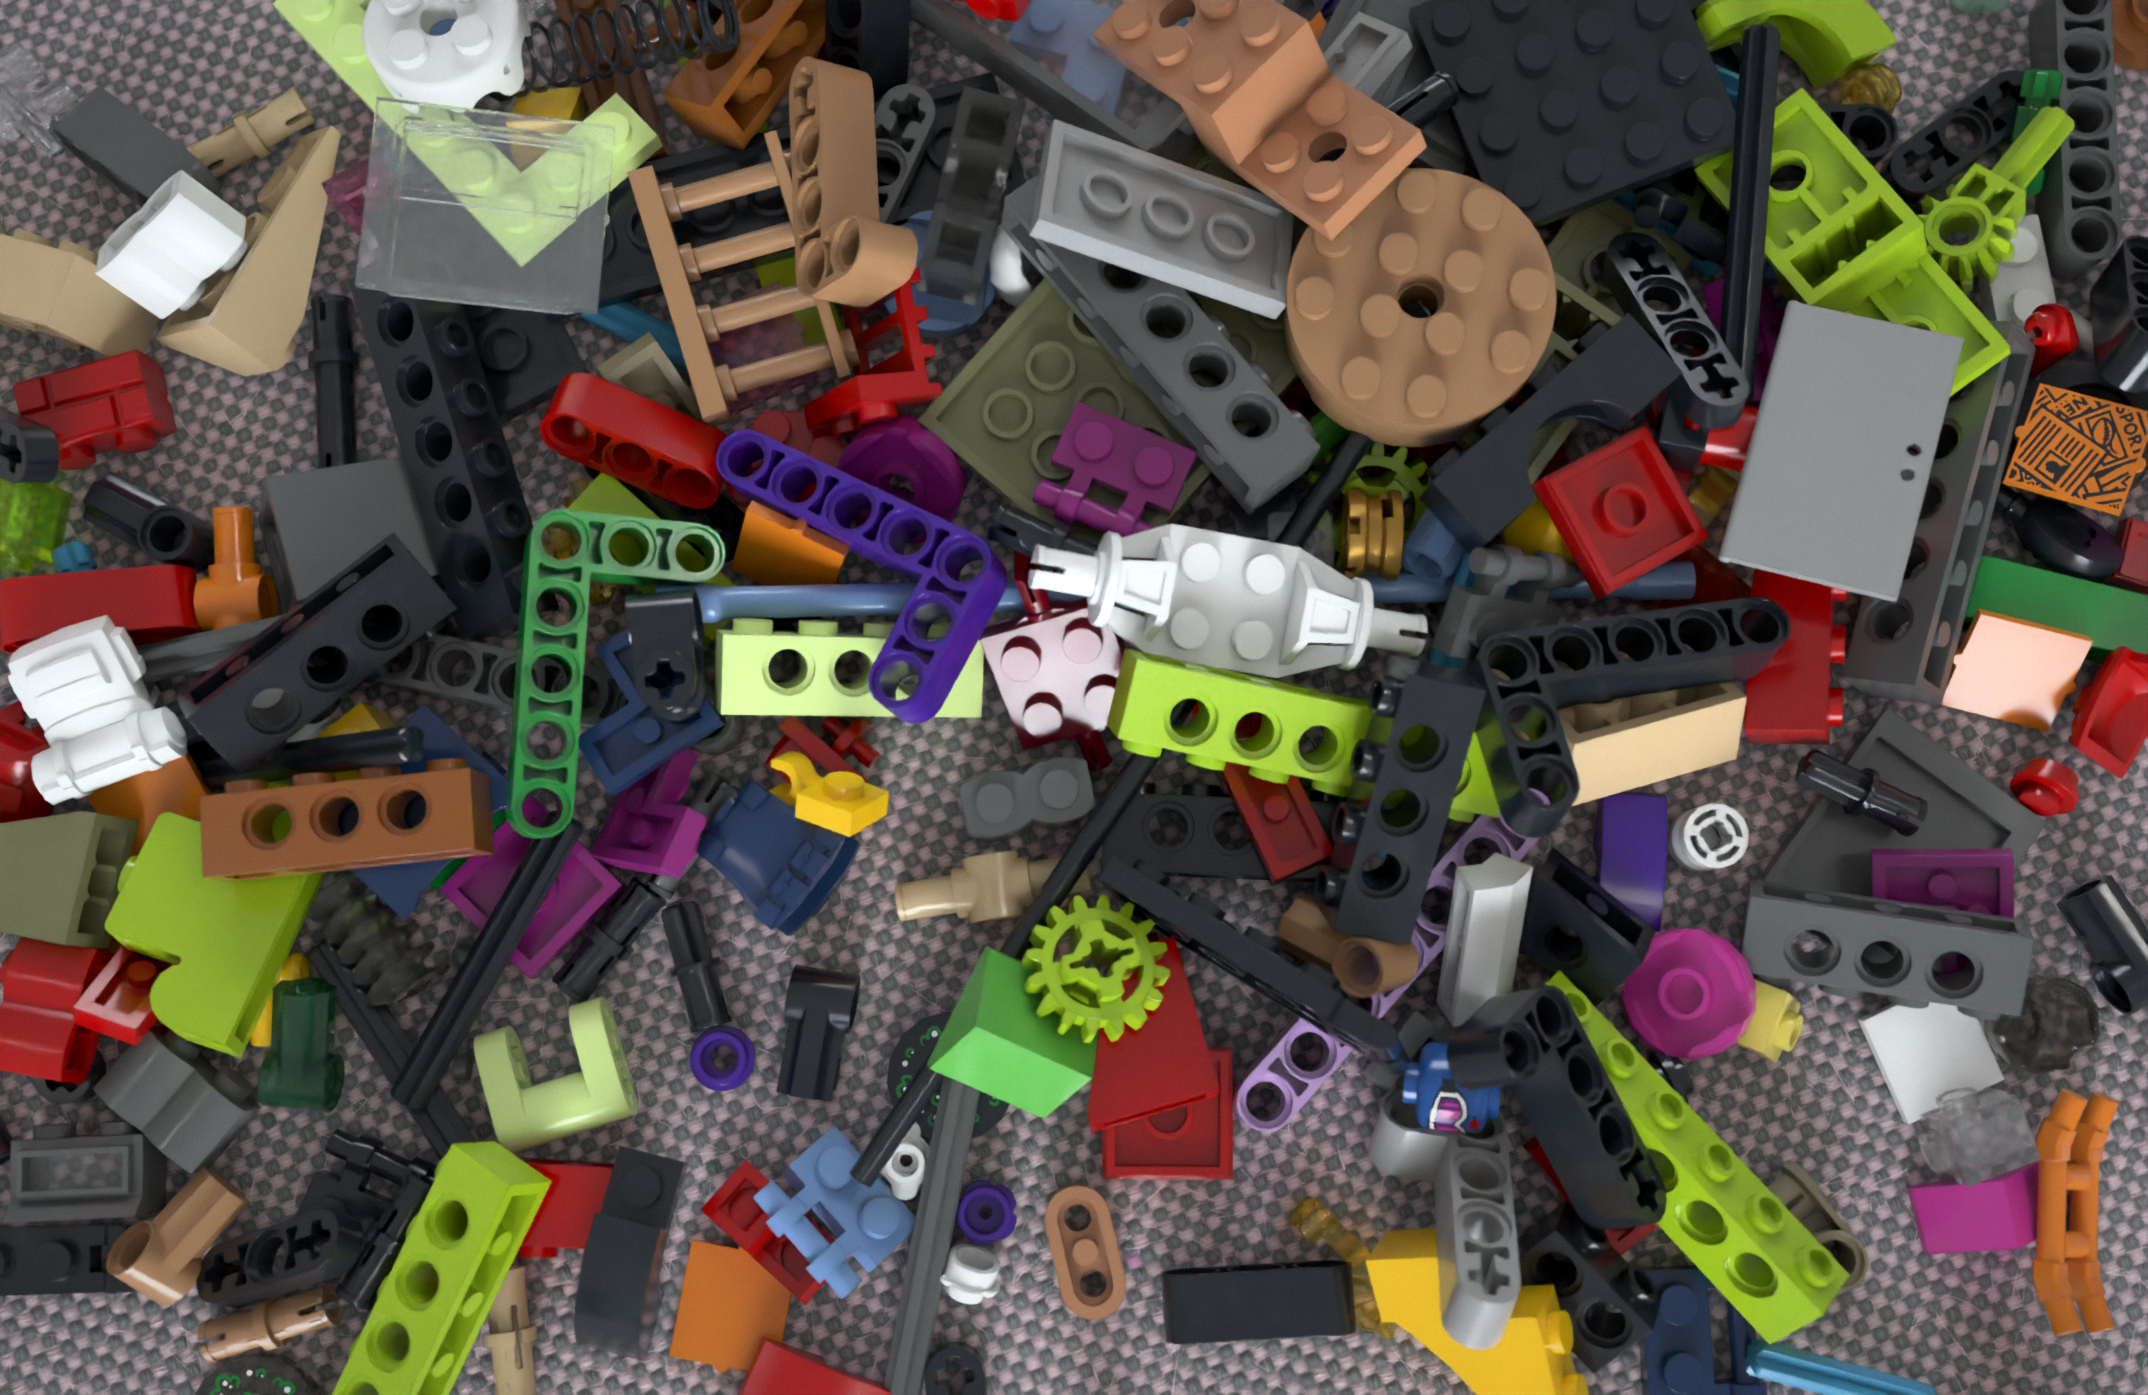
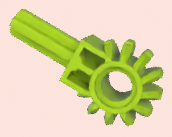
[1916,106,2075,294]

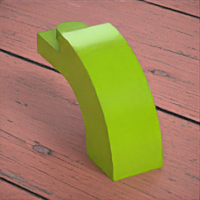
[1694,0,1897,90]

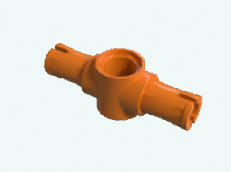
[193,506,279,632]

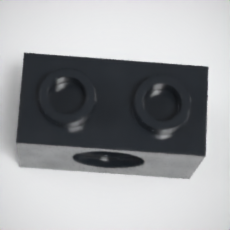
[1518,847,1656,1007]

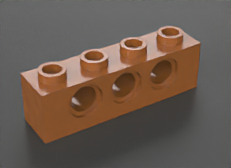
[662,0,826,150]
[200,759,494,882]

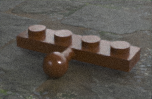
[554,0,702,163]

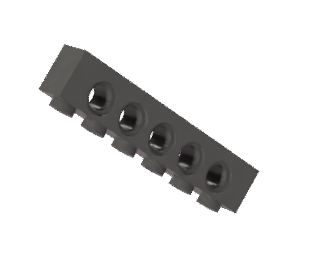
[1001,173,1321,515]
[1841,321,2036,706]

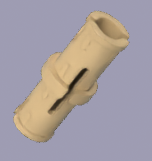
[186,86,317,178]
[483,1265,539,1395]

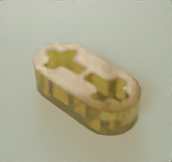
[1687,465,1741,529]

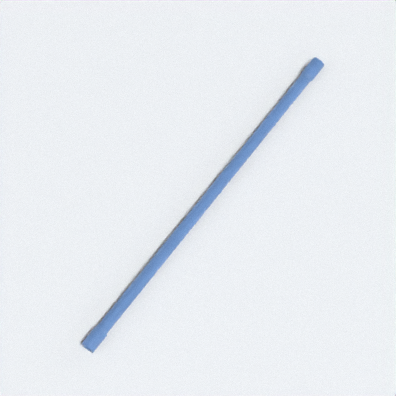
[656,561,1696,623]

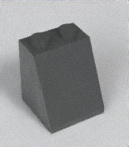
[258,456,446,615]

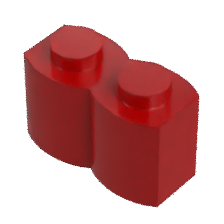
[0,936,115,1084]

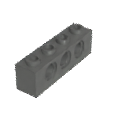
[1738,879,2035,1020]

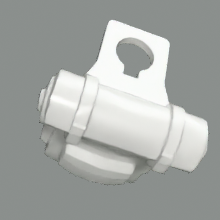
[8,615,187,805]

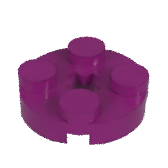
[837,415,969,543]

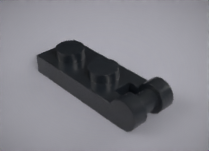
[0,1221,139,1296]

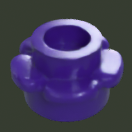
[955,1179,1017,1246]

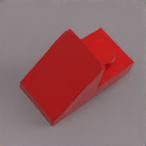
[73,945,173,1046]

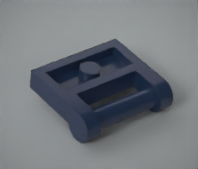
[1639,1265,1768,1395]

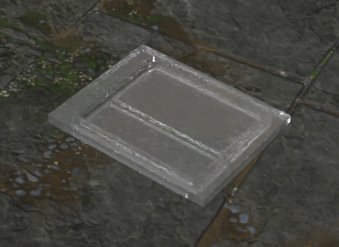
[355,97,616,315]

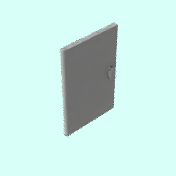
[1718,300,1964,602]

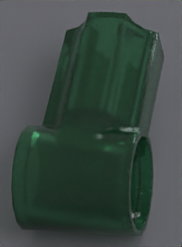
[258,977,345,1113]

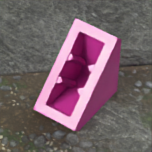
[1907,1161,2038,1254]

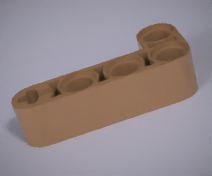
[789,56,918,308]

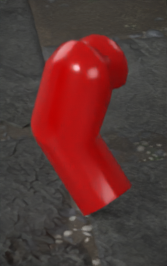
[2024,303,2079,377]

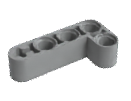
[1368,1088,1521,1350]

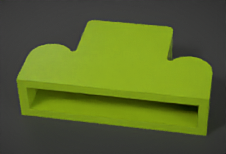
[105,781,327,1058]

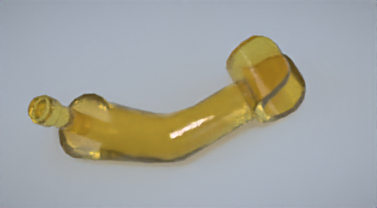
[1288,1196,1395,1339]

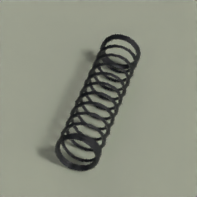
[488,0,739,102]

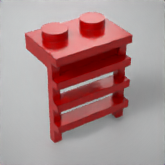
[803,268,943,438]

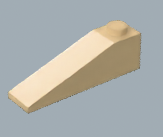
[155,125,341,377]

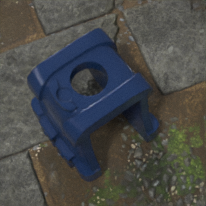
[696,778,861,936]

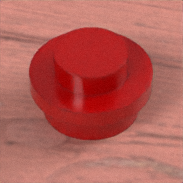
[2010,759,2080,817]

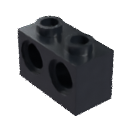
[1517,1200,1662,1374]

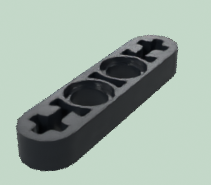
[1602,232,1750,430]

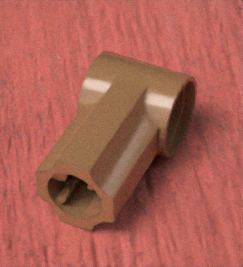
[1276,895,1419,998]
[106,1166,250,1306]

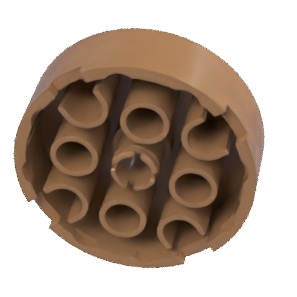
[1283,168,1556,447]

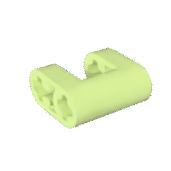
[474,996,637,1154]

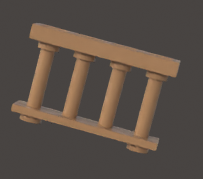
[627,130,861,427]

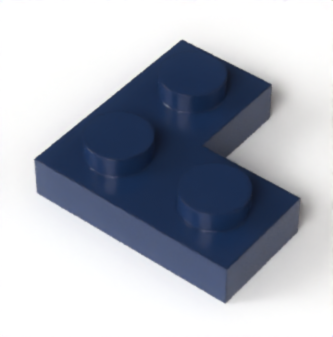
[579,628,724,796]

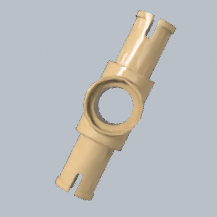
[895,850,1093,924]

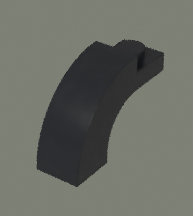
[574,1146,688,1361]

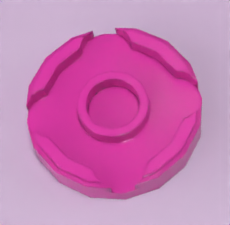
[1622,928,1756,1060]

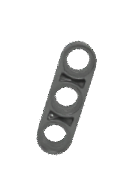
[51,87,222,207]

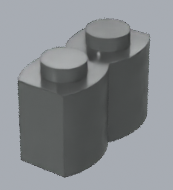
[958,757,1096,842]
[93,1025,261,1174]

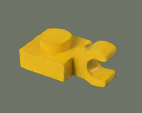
[769,751,889,837]

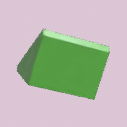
[926,945,1099,1118]

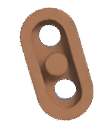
[1045,1184,1126,1320]

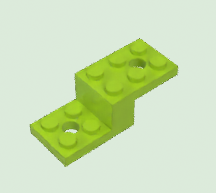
[1694,88,2010,396]

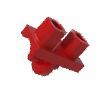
[765,715,880,784]

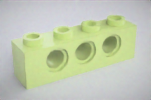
[714,618,984,718]

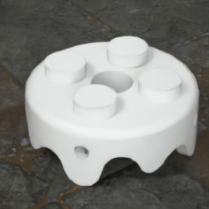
[362,0,531,116]

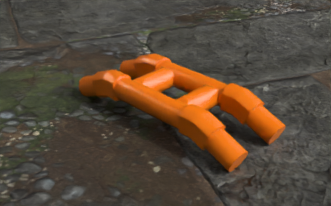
[2032,1088,2120,1336]

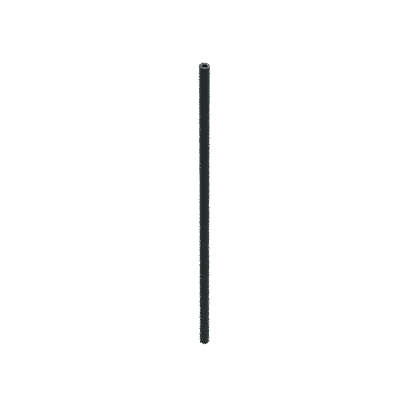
[849,430,1373,1188]

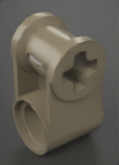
[1767,1160,1869,1292]

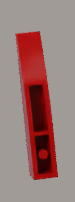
[1744,568,1848,745]

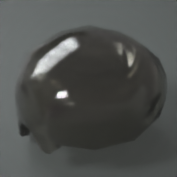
[1984,974,2099,1074]

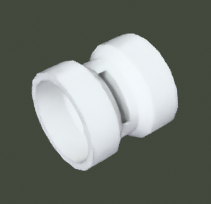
[1667,803,1749,872]

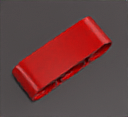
[540,372,727,509]
[0,565,201,654]

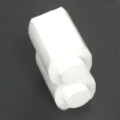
[95,170,248,320]

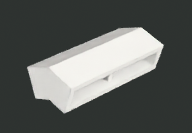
[1436,852,1533,1027]

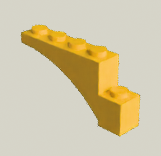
[1365,1228,1589,1395]

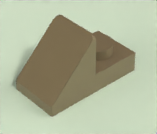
[597,331,716,428]

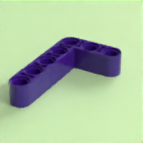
[716,429,1008,724]

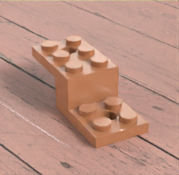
[1093,0,1427,241]

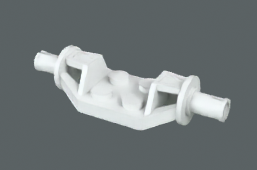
[1028,524,1428,678]

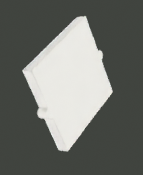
[1858,1002,2004,1124]

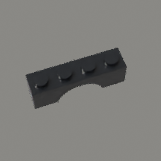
[1419,313,1683,554]

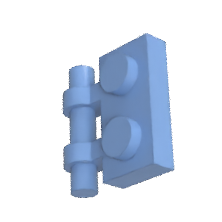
[753,1125,916,1299]

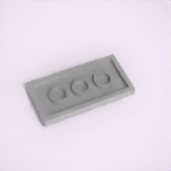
[1029,119,1294,320]

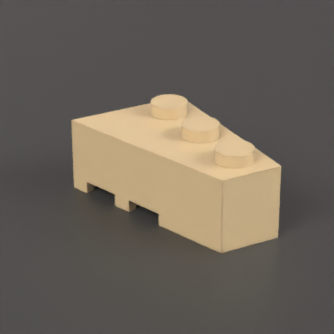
[0,227,159,358]

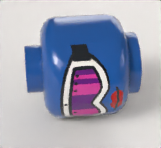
[1403,1042,1501,1134]

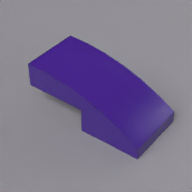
[1593,791,1668,932]

